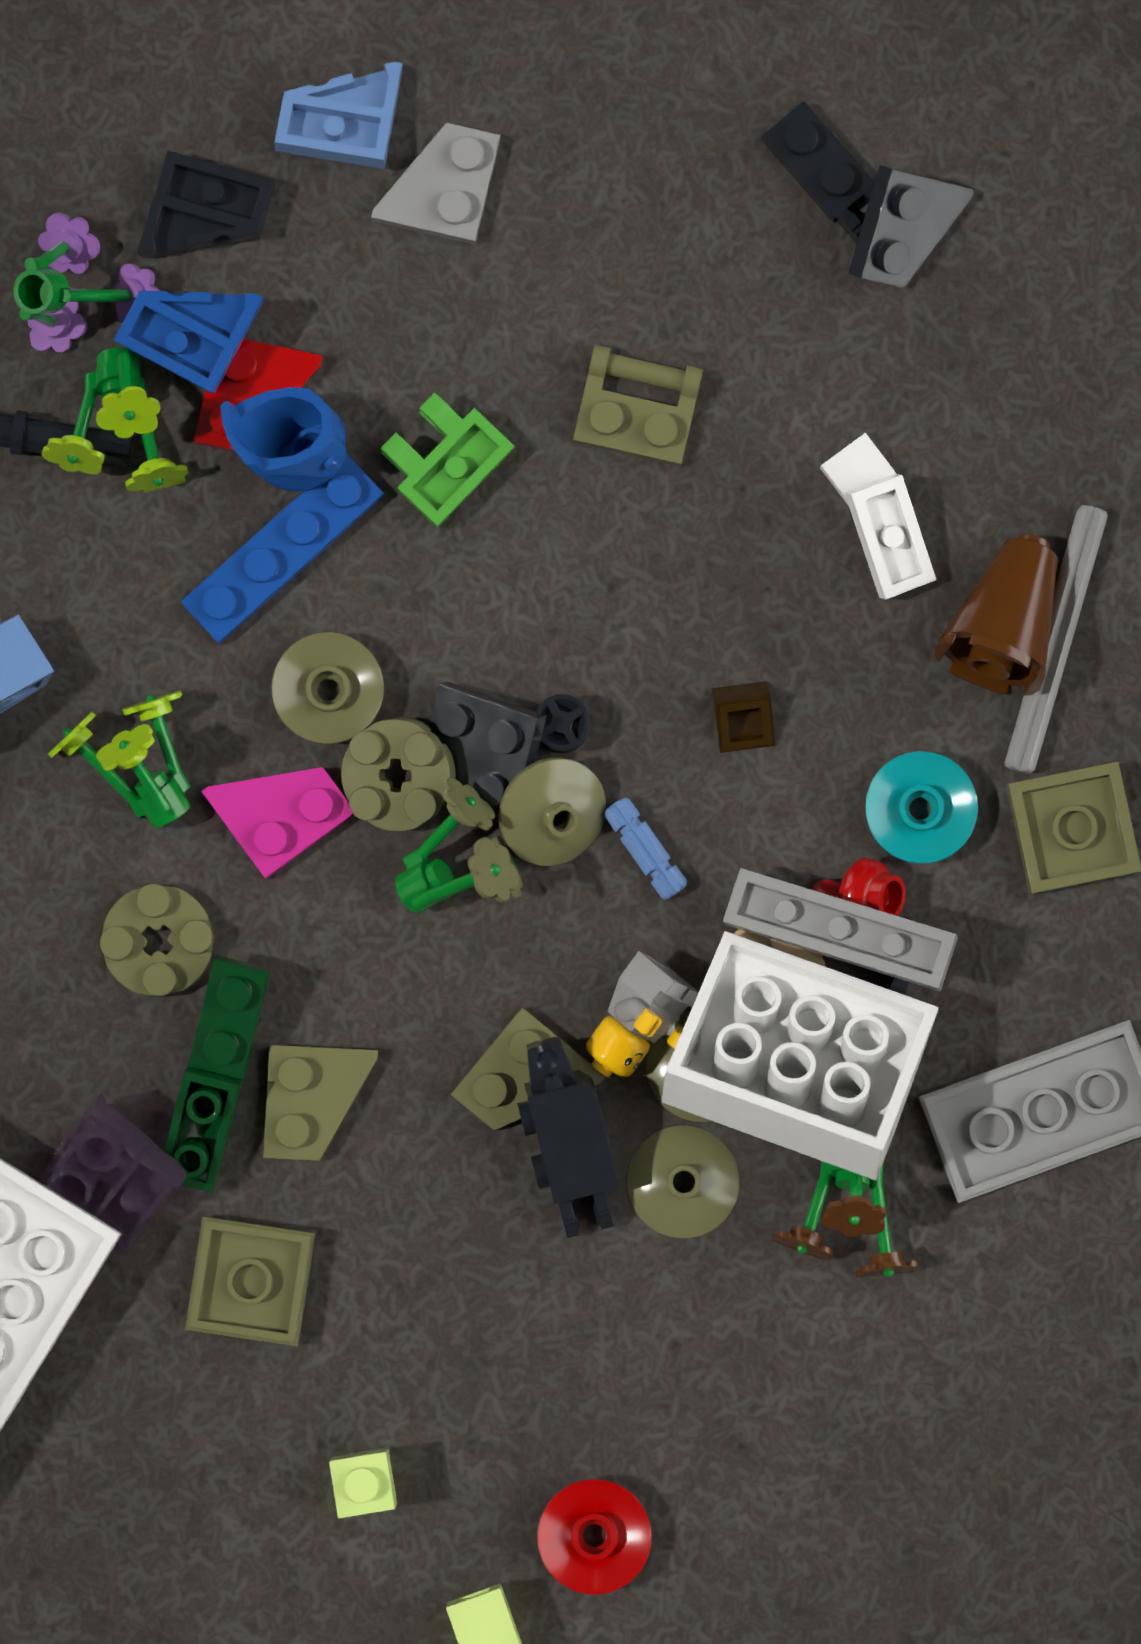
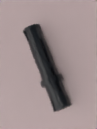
[0,410,133,468]

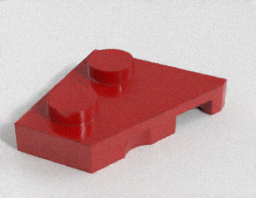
[194,339,323,452]

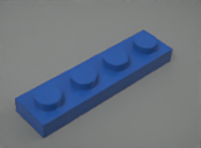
[181,453,384,645]

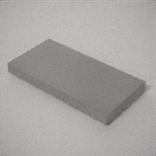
[918,1020,1141,1203]

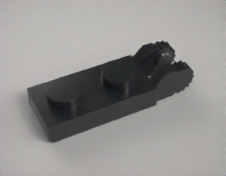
[761,101,875,244]

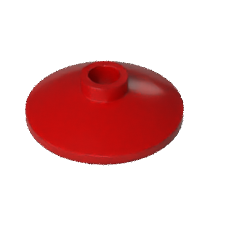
[538,1479,652,1595]

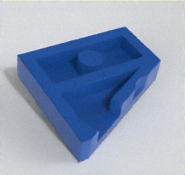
[114,290,265,395]

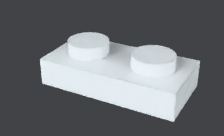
[845,474,936,599]

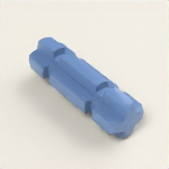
[605,797,687,900]

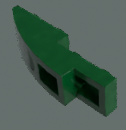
[157,955,272,1193]

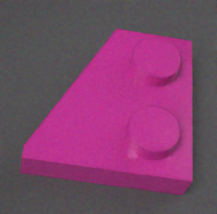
[201,767,354,879]

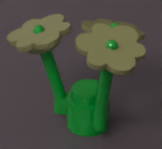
[395,778,523,914]

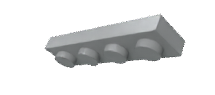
[723,868,958,992]

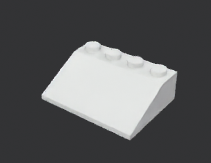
[661,931,939,1180]

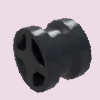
[536,694,590,754]

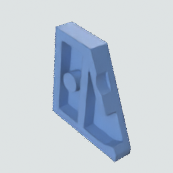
[274,62,402,169]

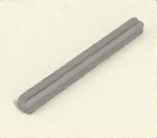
[1005,505,1108,774]

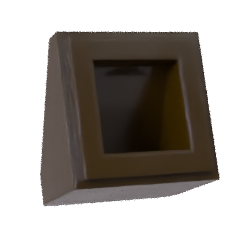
[711,681,775,753]

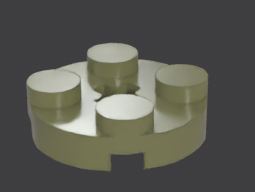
[341,717,456,831]
[100,884,214,997]

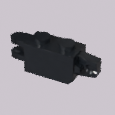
[517,1037,621,1238]

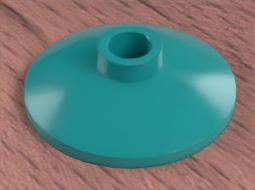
[865,751,978,864]

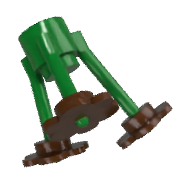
[772,1161,919,1278]

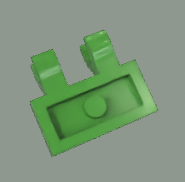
[380,392,515,528]

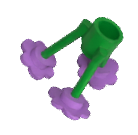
[13,212,160,353]

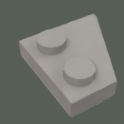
[371,123,500,245]

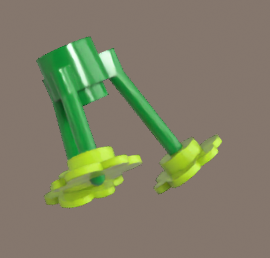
[41,347,189,492]
[48,690,191,829]

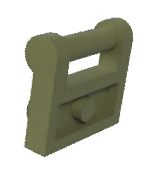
[573,344,703,467]

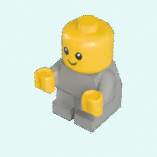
[586,951,699,1077]

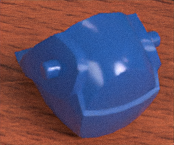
[220,387,346,492]

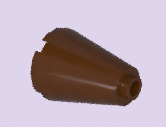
[935,534,1058,696]

